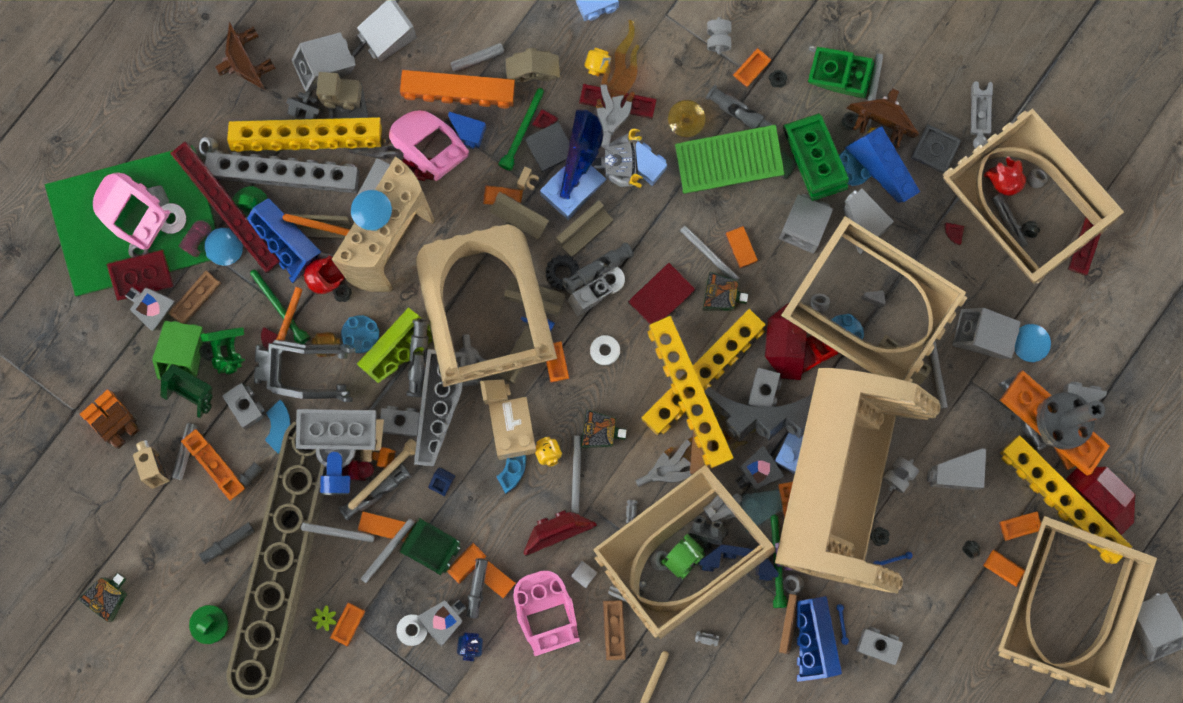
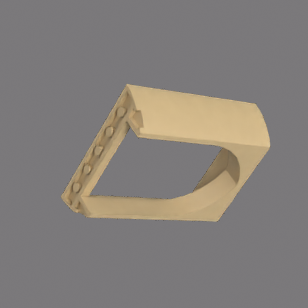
[943,108,1124,285]
[332,156,435,292]
[781,216,967,383]
[416,224,557,387]
[593,465,776,639]
[998,516,1157,695]

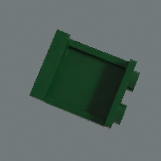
[160,364,213,418]
[399,517,461,576]

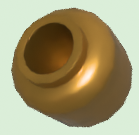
[311,332,340,357]

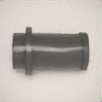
[239,462,263,486]

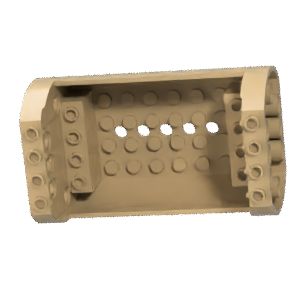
[775,368,940,594]

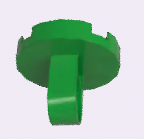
[233,186,268,217]
[189,605,229,644]

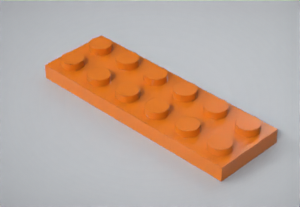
[1000,370,1110,475]

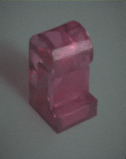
[178,221,211,258]

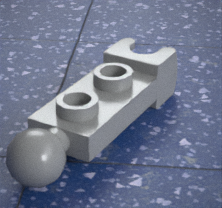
[971,81,993,149]

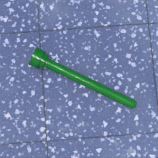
[498,88,544,171]
[250,269,311,344]
[771,514,788,608]

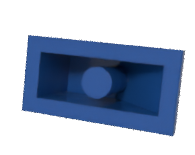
[448,112,486,149]

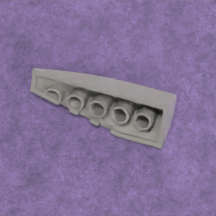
[414,349,466,467]

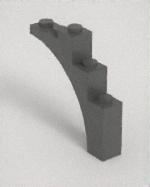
[704,387,813,442]

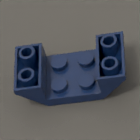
[698,544,779,581]

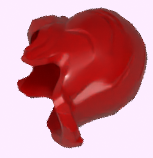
[984,156,1026,196]
[304,256,345,294]

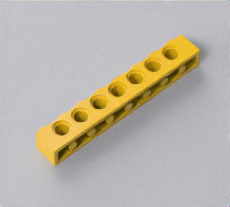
[227,117,382,152]
[641,309,766,435]
[647,316,734,469]
[1000,435,1132,564]

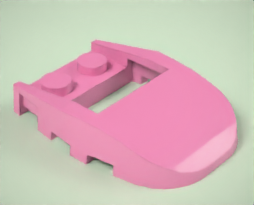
[389,110,469,181]
[93,173,171,250]
[513,571,580,656]

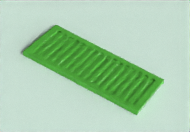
[675,125,785,194]

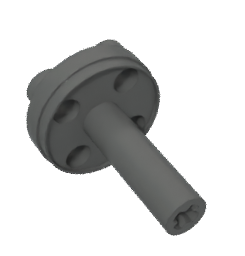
[1037,392,1105,450]

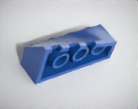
[844,126,920,203]
[247,198,321,283]
[797,596,842,682]

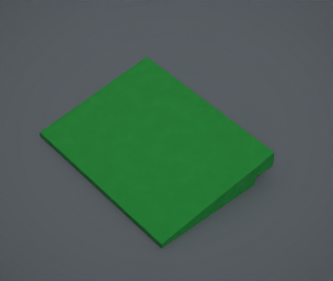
[44,145,217,297]

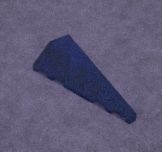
[560,110,604,199]

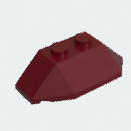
[765,303,807,380]
[1065,467,1135,535]
[524,510,597,556]

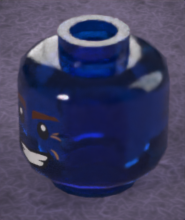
[457,632,483,661]

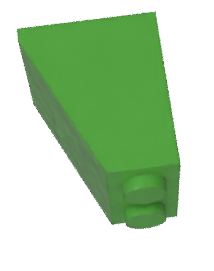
[152,321,204,380]

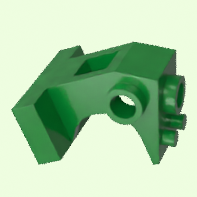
[200,327,245,375]

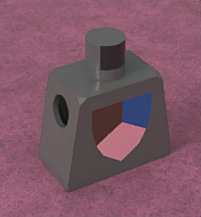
[735,446,784,490]

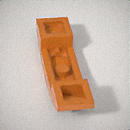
[181,429,246,501]

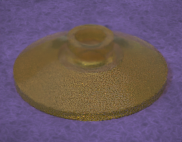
[668,100,706,137]

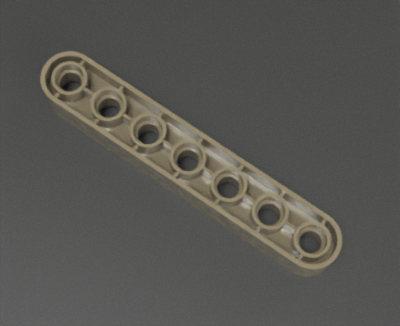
[227,421,327,699]

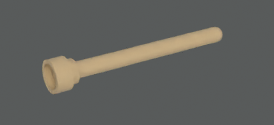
[348,439,416,509]
[640,651,669,703]

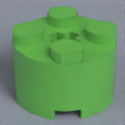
[661,534,705,579]

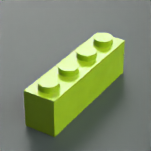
[357,307,433,383]

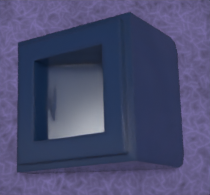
[428,467,455,497]

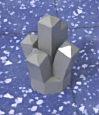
[703,494,742,523]

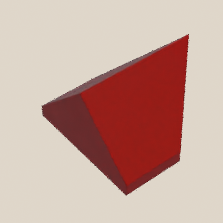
[802,335,838,374]

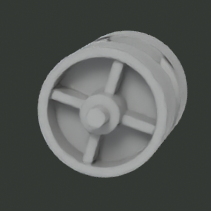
[707,17,731,54]
[883,456,919,493]

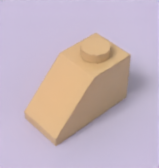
[480,379,511,405]

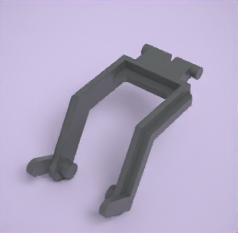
[254,339,355,402]

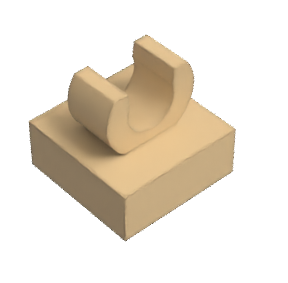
[517,167,539,190]

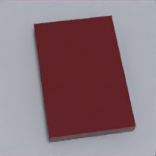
[106,250,174,301]
[628,263,695,325]

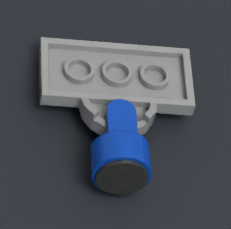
[296,409,376,495]

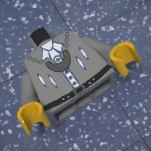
[594,128,643,188]

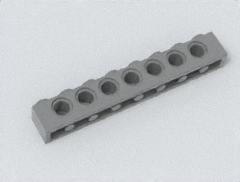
[205,150,360,194]

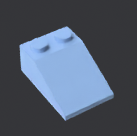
[540,154,607,221]
[774,432,803,474]

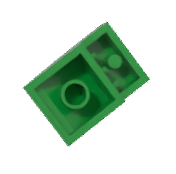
[808,47,874,99]

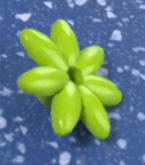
[311,606,336,631]

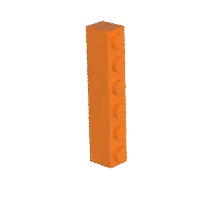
[400,70,515,109]

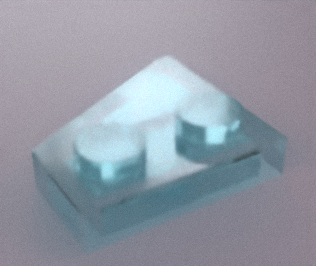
[741,490,782,533]

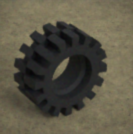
[546,254,580,291]

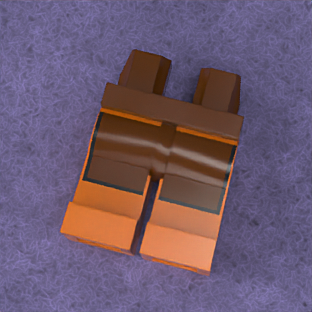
[79,389,140,449]

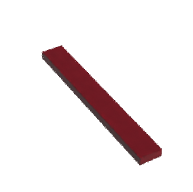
[170,141,281,273]

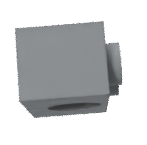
[747,368,782,407]
[222,383,265,429]
[380,406,420,437]
[856,627,903,665]

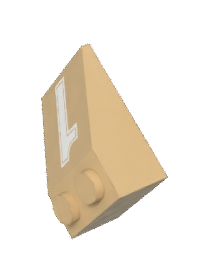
[489,397,536,460]

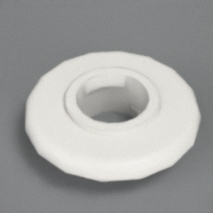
[161,203,186,233]
[595,265,625,294]
[590,335,620,365]
[396,614,427,646]

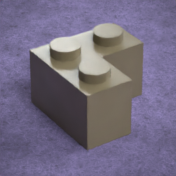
[506,48,560,83]
[316,72,362,110]

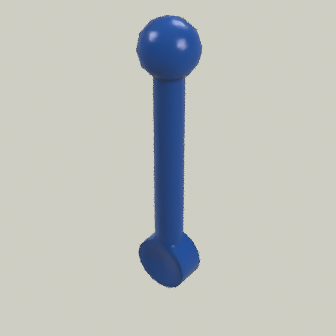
[873,552,913,565]
[836,604,849,645]

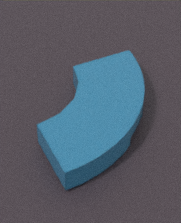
[265,400,291,454]
[497,455,526,494]

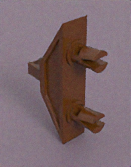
[215,21,276,90]
[846,89,919,149]

